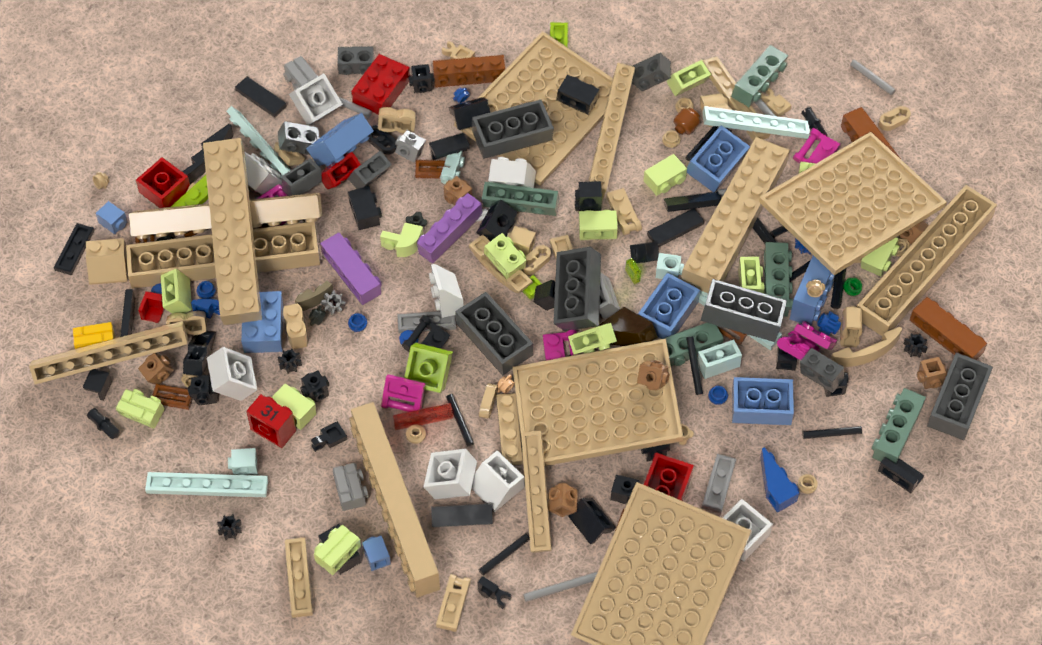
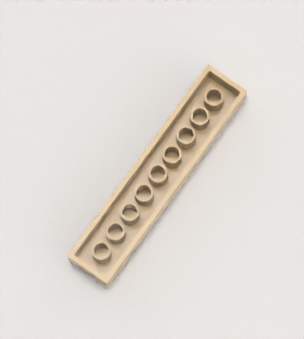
[681,137,790,293]
[203,138,262,325]
[857,185,997,336]
[129,193,322,239]
[126,222,320,289]
[349,402,440,598]

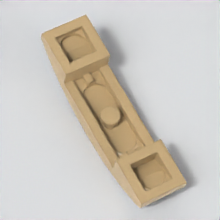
[469,235,533,294]
[831,327,902,367]

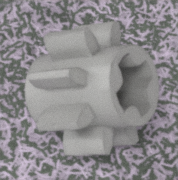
[320,290,345,315]

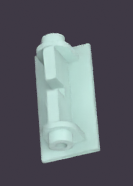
[440,151,465,184]

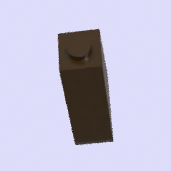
[597,307,657,346]

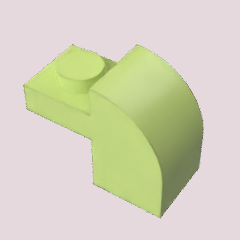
[380,223,423,257]

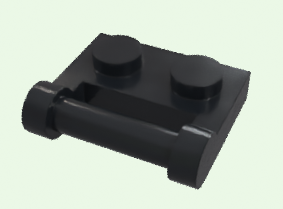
[402,315,451,352]

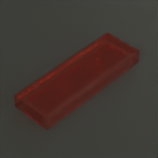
[393,404,453,430]

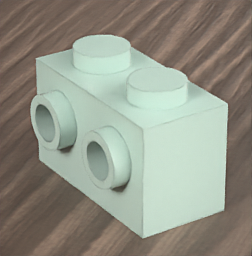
[697,340,742,379]

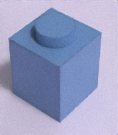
[96,201,127,235]
[362,535,391,571]

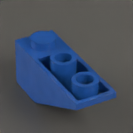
[760,447,799,513]

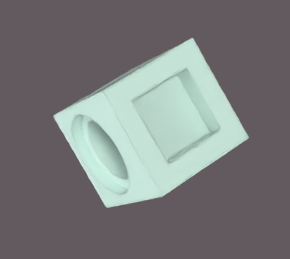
[655,253,684,279]
[228,448,258,475]

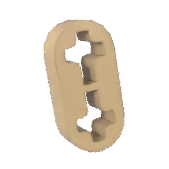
[879,106,911,131]
[521,245,551,275]
[479,383,498,419]

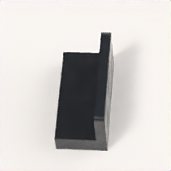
[449,97,491,130]
[429,133,470,160]
[878,457,924,493]
[568,498,616,544]

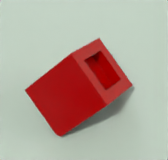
[138,291,165,323]

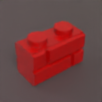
[321,152,361,190]

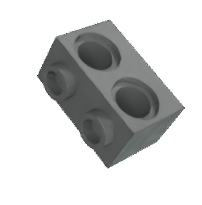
[337,46,374,75]
[631,53,671,91]
[278,121,319,155]
[348,151,392,189]
[800,348,844,393]

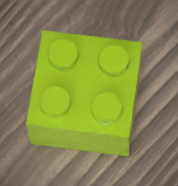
[404,343,453,393]

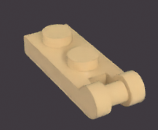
[606,188,642,235]
[436,574,471,632]

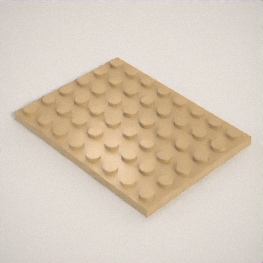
[454,31,613,186]
[759,132,947,275]
[513,339,684,466]
[571,482,752,645]

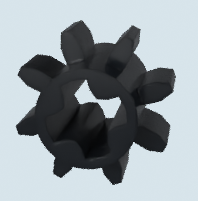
[903,333,928,358]
[278,349,302,374]
[217,514,242,541]

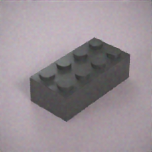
[471,99,554,159]
[553,246,601,331]
[700,279,787,342]
[455,292,533,376]
[927,353,993,440]

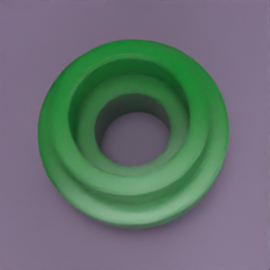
[843,278,862,296]

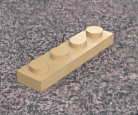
[496,393,523,465]
[285,537,313,618]

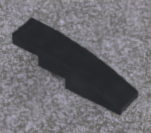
[182,123,234,185]

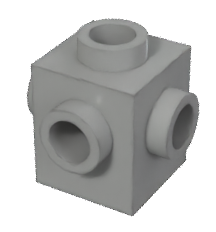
[395,130,426,162]

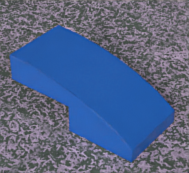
[191,299,220,319]

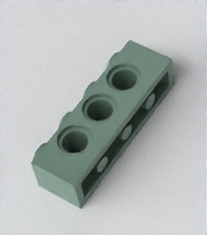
[731,45,788,107]
[482,182,559,216]
[764,242,793,317]
[660,323,724,367]
[871,388,926,464]

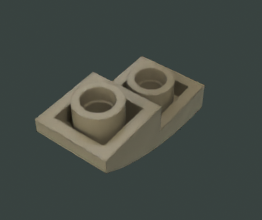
[295,280,333,311]

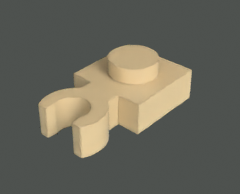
[442,41,475,59]
[760,88,792,117]
[274,142,305,166]

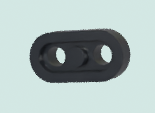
[367,125,397,155]

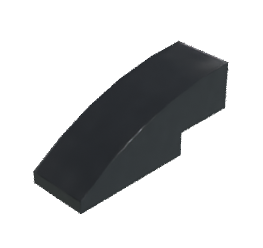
[183,331,216,376]

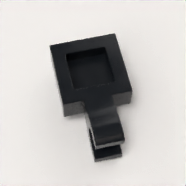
[311,421,347,452]
[477,576,512,609]

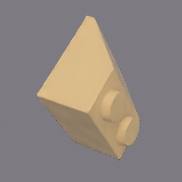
[86,238,127,285]

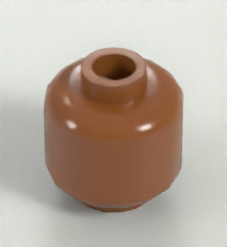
[673,108,700,135]

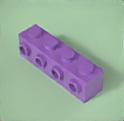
[417,193,483,264]
[320,233,382,305]

